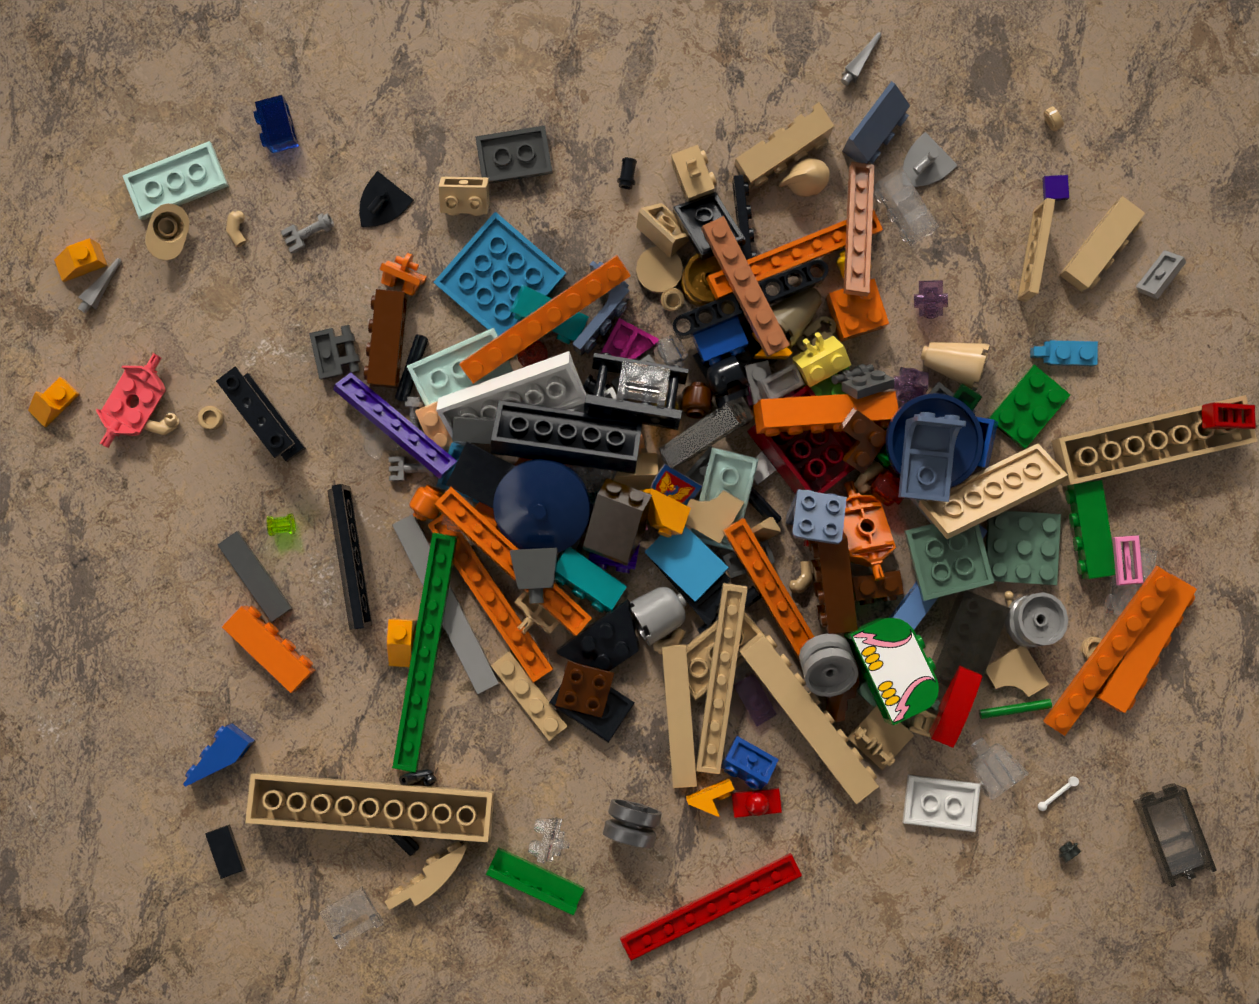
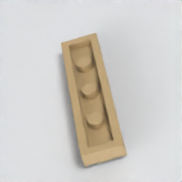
[491,651,568,741]

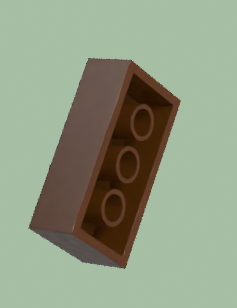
[808,531,858,634]

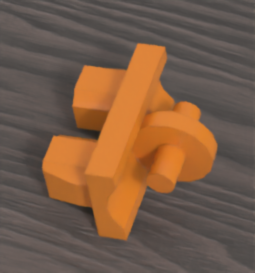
[380,253,427,296]

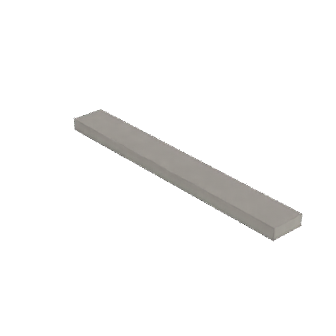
[392,515,499,694]

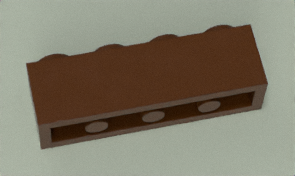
[364,289,408,389]

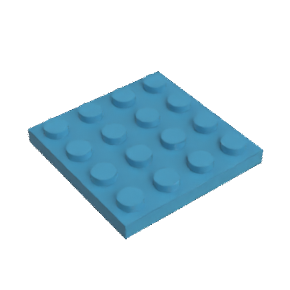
[433,212,567,336]

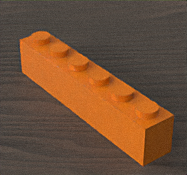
[753,391,898,436]
[1094,574,1197,713]

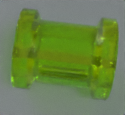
[267,513,296,536]

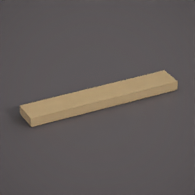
[662,644,697,788]

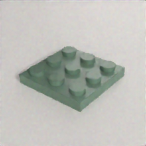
[985,511,1061,585]
[904,524,994,601]

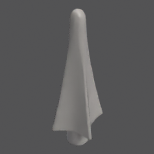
[841,32,881,86]
[78,258,121,314]

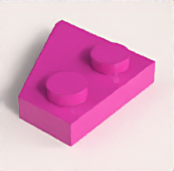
[600,318,659,359]

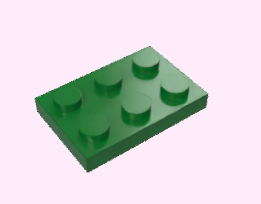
[988,364,1071,449]

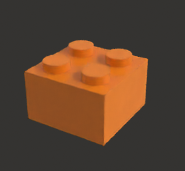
[826,278,889,342]

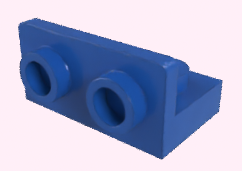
[721,736,779,790]

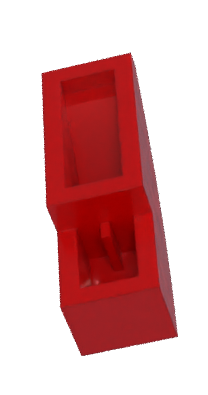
[929,666,982,748]

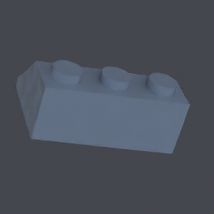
[842,81,910,164]

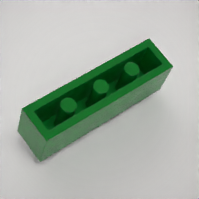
[1065,480,1116,579]

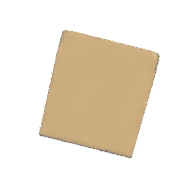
[751,517,781,541]

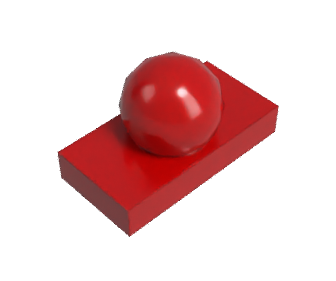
[731,788,782,818]

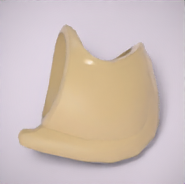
[778,158,830,197]

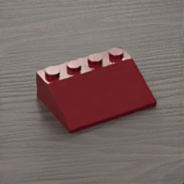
[747,385,855,495]

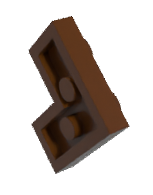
[839,408,887,474]

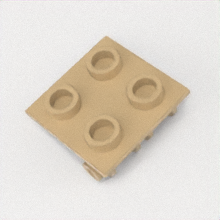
[847,705,914,770]

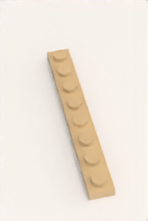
[696,583,748,774]

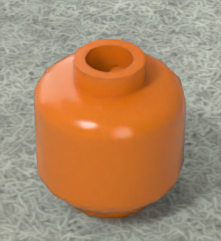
[409,484,443,521]

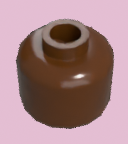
[681,382,713,419]

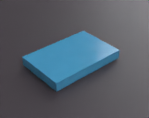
[645,526,729,603]

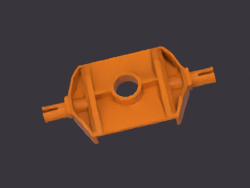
[843,481,896,581]

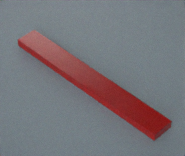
[620,853,802,961]

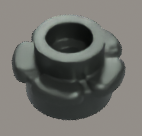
[1058,841,1081,863]

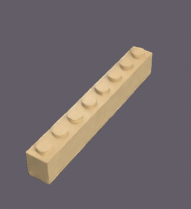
[738,632,879,804]

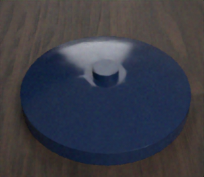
[885,393,983,488]
[493,459,591,553]

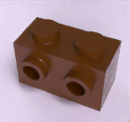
[852,570,904,605]

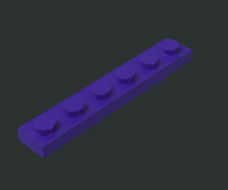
[333,373,457,479]

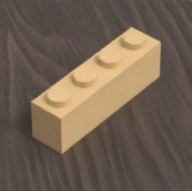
[1059,196,1145,292]

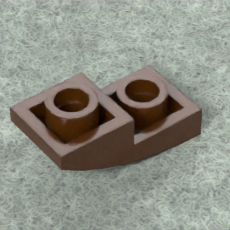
[826,677,859,722]

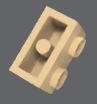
[439,177,490,216]

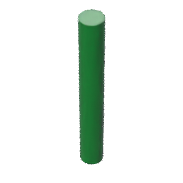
[979,699,1052,719]

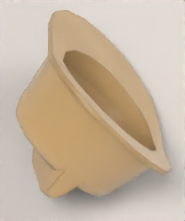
[145,203,190,260]

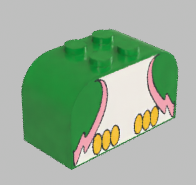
[844,618,939,725]

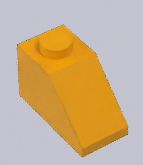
[54,238,108,282]
[640,488,691,537]
[387,618,416,667]

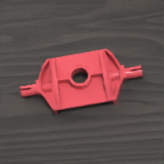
[96,353,166,448]

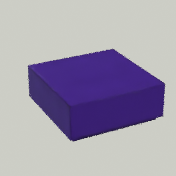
[1042,175,1069,201]

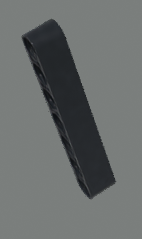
[673,259,829,340]

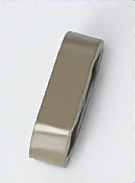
[795,316,836,352]

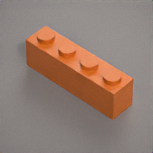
[222,605,316,693]

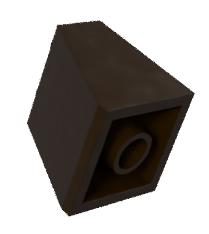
[583,478,652,566]

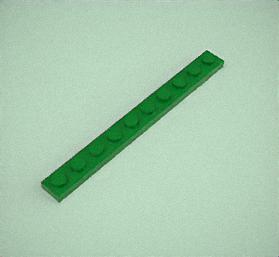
[392,532,458,772]

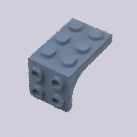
[573,261,630,356]
[898,412,966,502]
[785,489,847,544]

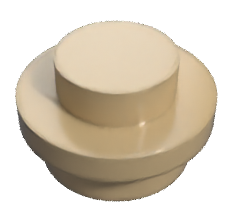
[660,288,684,312]

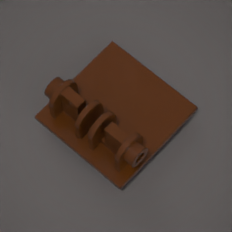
[555,661,614,718]

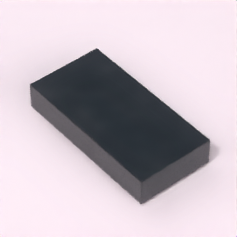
[205,824,245,879]

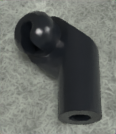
[399,769,436,786]

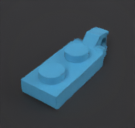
[1030,340,1098,366]

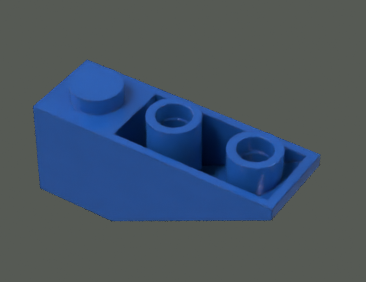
[183,723,255,787]

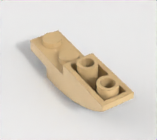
[385,841,469,910]

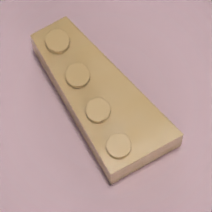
[734,102,834,188]

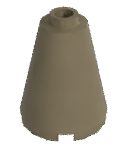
[770,287,822,349]

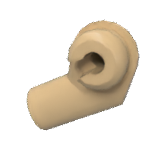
[226,211,246,247]
[143,413,179,435]
[854,462,883,494]
[789,561,813,593]
[653,628,686,655]

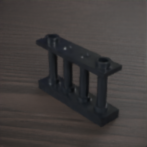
[584,353,689,430]
[216,366,306,462]

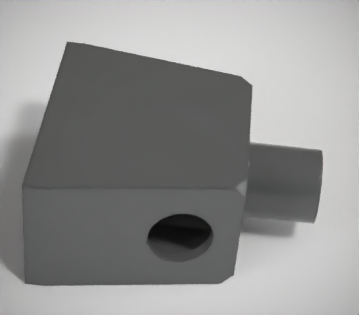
[510,548,558,604]

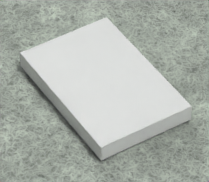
[903,775,981,832]

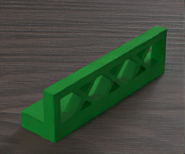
[486,847,585,916]

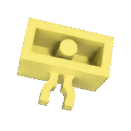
[792,332,852,387]

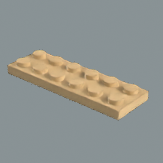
[919,444,1068,539]

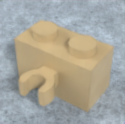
[671,145,717,202]

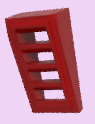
[1202,402,1256,429]

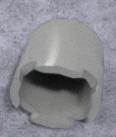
[630,587,687,646]

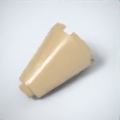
[921,342,990,391]

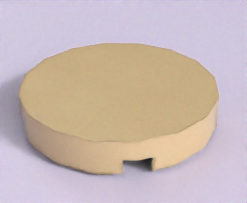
[636,246,683,294]

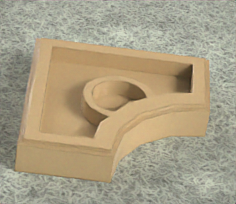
[686,490,744,544]
[982,645,1049,697]

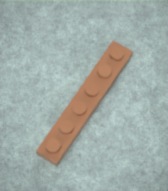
[843,162,874,297]
[701,216,790,357]

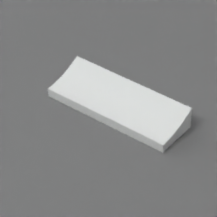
[436,351,586,446]

